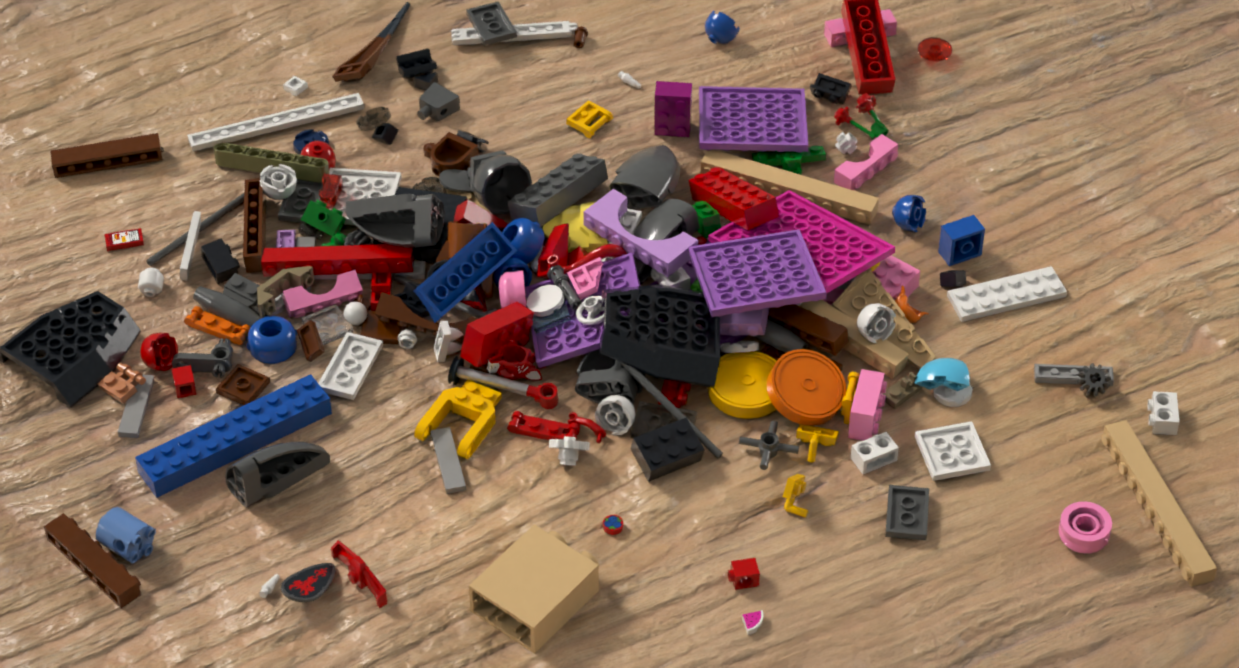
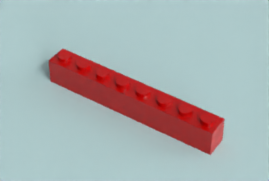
[261,244,415,277]

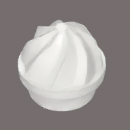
[398,329,417,349]

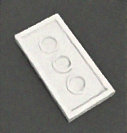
[318,332,383,400]

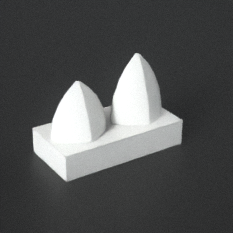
[434,321,463,362]

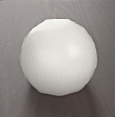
[344,302,367,326]

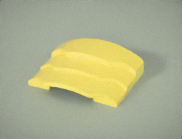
[543,201,608,253]

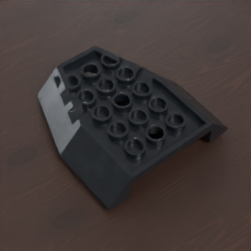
[600,284,720,388]
[0,291,141,408]

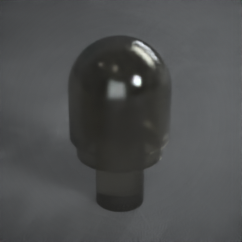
[298,222,323,241]

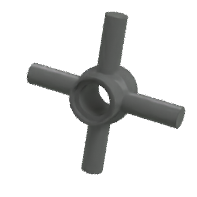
[739,421,799,470]

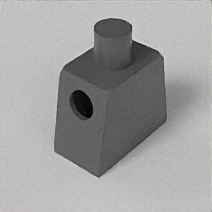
[417,82,460,121]

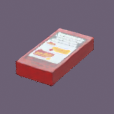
[104,228,144,251]

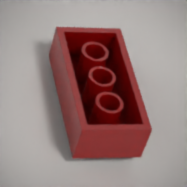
[460,302,534,368]

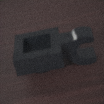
[457,130,489,153]

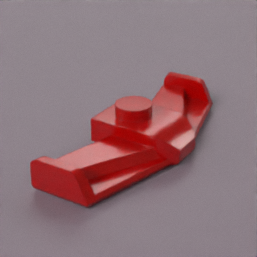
[331,540,388,608]

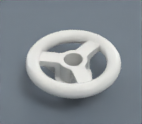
[576,296,605,325]

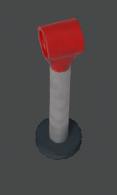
[448,356,559,409]

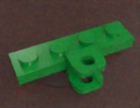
[752,145,826,175]

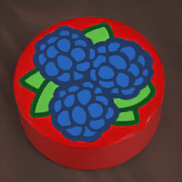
[603,515,623,535]

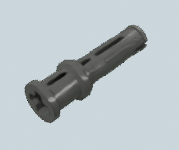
[547,265,582,310]

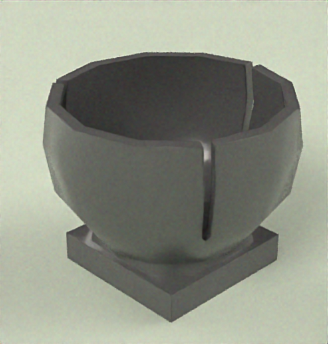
[470,150,532,214]

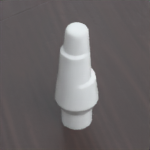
[618,71,642,89]
[259,574,280,598]

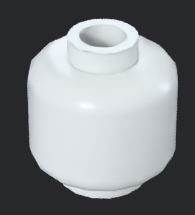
[138,268,164,297]

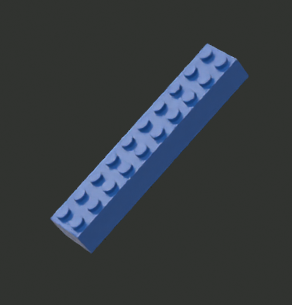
[135,374,332,498]

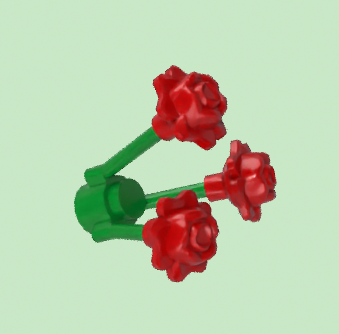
[834,93,889,139]

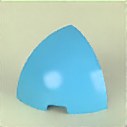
[915,358,970,391]

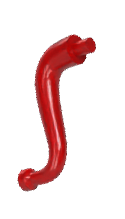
[547,244,627,274]

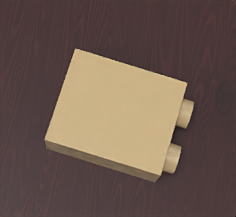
[469,524,599,654]

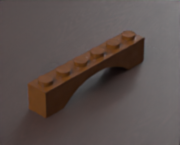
[375,292,478,344]

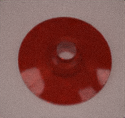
[918,37,952,62]

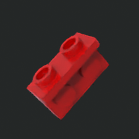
[658,380,692,412]

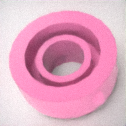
[499,270,527,308]
[1059,502,1112,554]

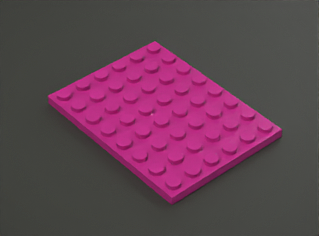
[708,190,895,294]

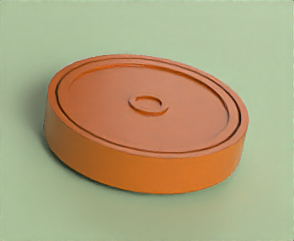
[767,349,846,426]

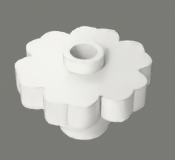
[549,436,590,466]

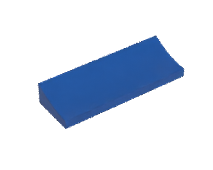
[413,222,517,323]

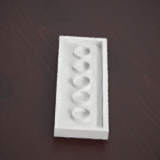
[947,266,1067,322]

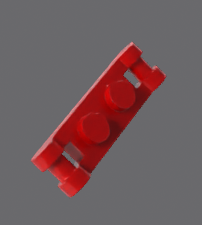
[507,411,581,440]

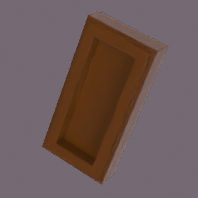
[297,320,325,362]

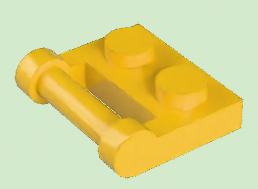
[566,100,613,138]
[841,372,860,424]

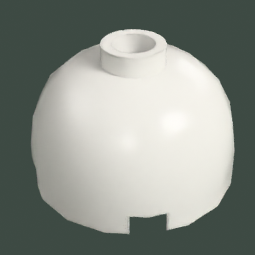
[260,164,297,200]
[857,303,896,343]
[595,395,635,436]

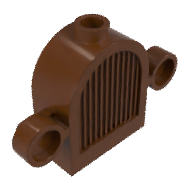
[423,132,479,176]

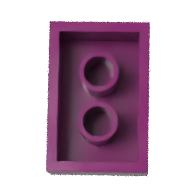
[654,81,692,137]

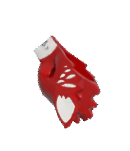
[487,343,542,380]

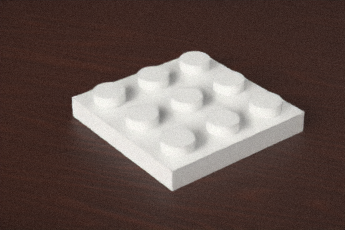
[915,421,991,481]

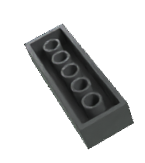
[508,153,608,227]

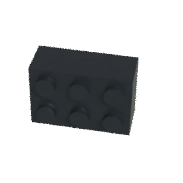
[630,418,704,482]

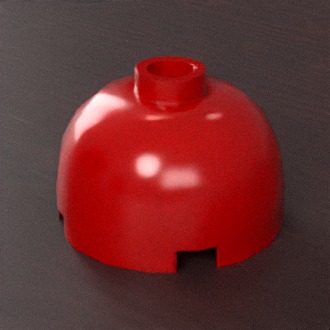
[300,141,336,170]
[140,332,178,371]

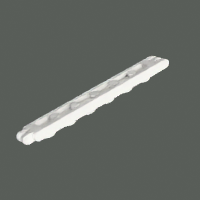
[451,21,578,45]

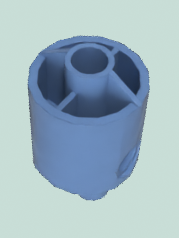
[96,507,156,564]

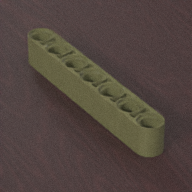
[214,143,330,183]

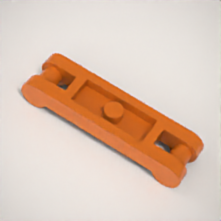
[184,306,250,345]

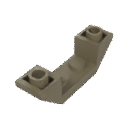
[257,266,315,319]

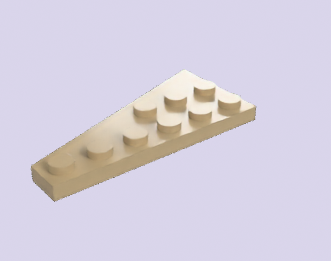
[832,268,936,370]

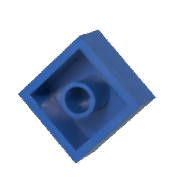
[938,215,985,266]

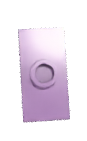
[276,230,296,248]

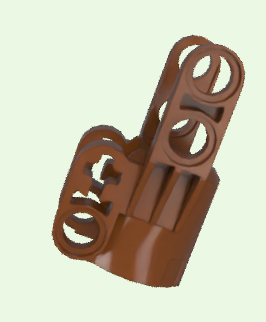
[436,221,494,298]

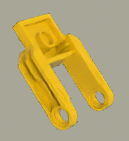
[414,380,502,459]

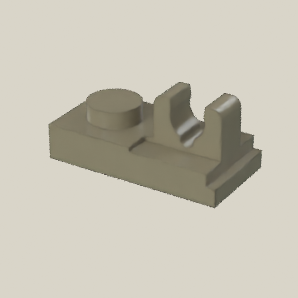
[883,372,922,409]

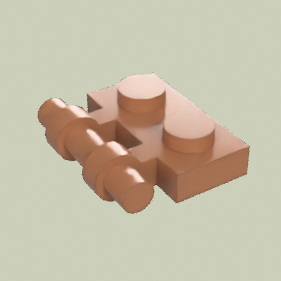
[97,363,146,404]

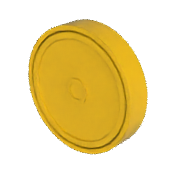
[708,351,776,419]

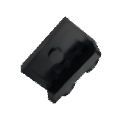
[396,48,437,78]
[810,73,852,105]
[394,282,430,318]

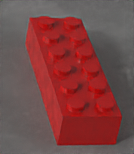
[841,0,896,95]
[688,167,779,230]

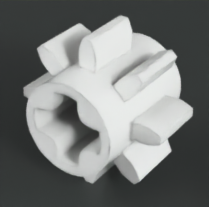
[835,132,858,154]

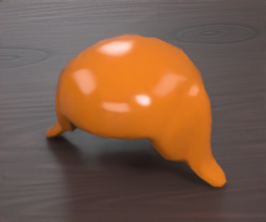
[895,285,929,324]

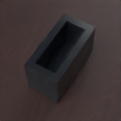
[201,238,240,284]

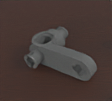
[172,338,233,378]

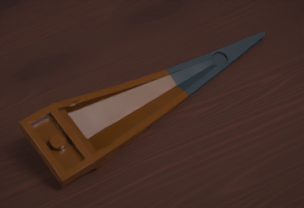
[332,2,410,82]

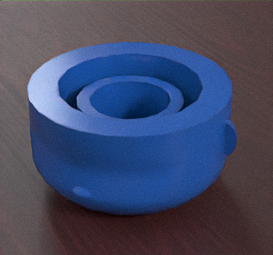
[502,218,544,264]
[246,316,298,364]

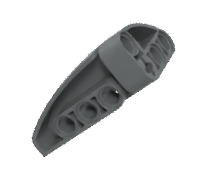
[610,145,681,209]
[345,194,445,248]
[627,199,700,285]
[575,349,646,405]
[225,442,330,507]

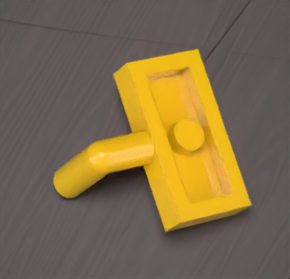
[796,424,839,462]
[783,474,808,518]

